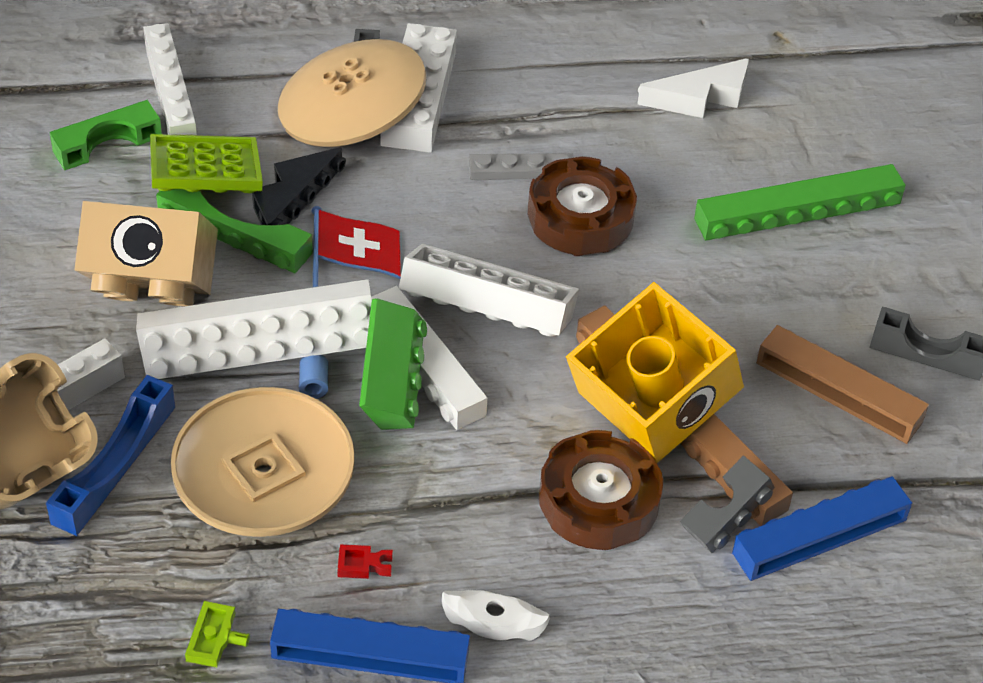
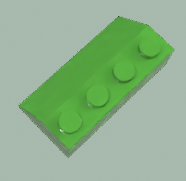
[359,298,427,430]

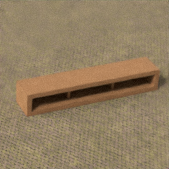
[756,325,929,444]

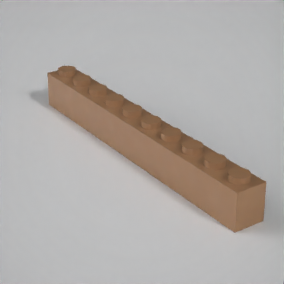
[576,305,793,526]

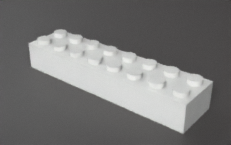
[136,279,372,379]

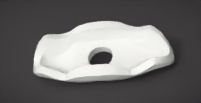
[442,590,550,641]

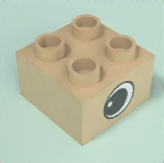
[75,201,218,307]

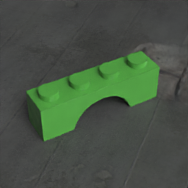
[49,99,162,171]

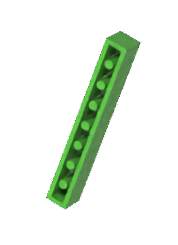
[694,164,906,241]

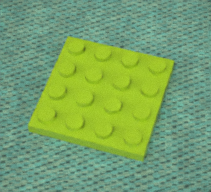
[150,134,263,193]

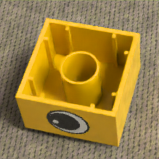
[566,282,744,463]

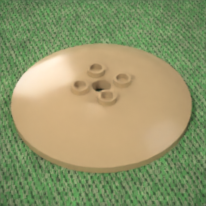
[278,39,426,147]
[171,387,354,537]

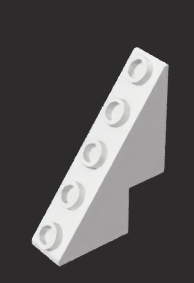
[638,59,749,118]

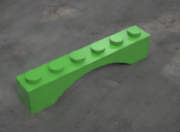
[156,189,313,274]

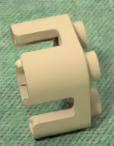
[0,353,97,510]

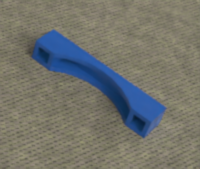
[46,375,176,536]

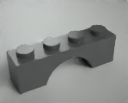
[869,306,983,381]

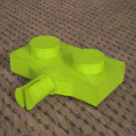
[185,601,250,668]

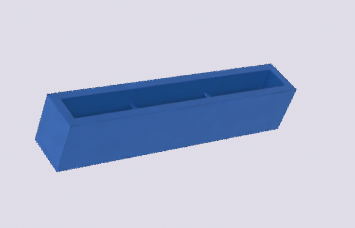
[732,476,912,581]
[270,608,470,683]

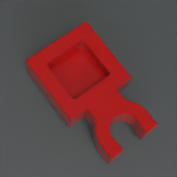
[337,544,393,579]

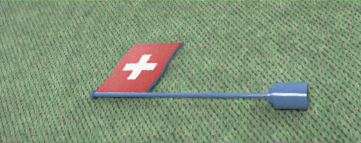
[299,206,401,399]

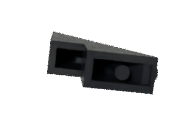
[252,147,346,225]

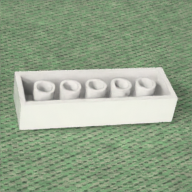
[380,23,457,153]
[398,244,579,336]

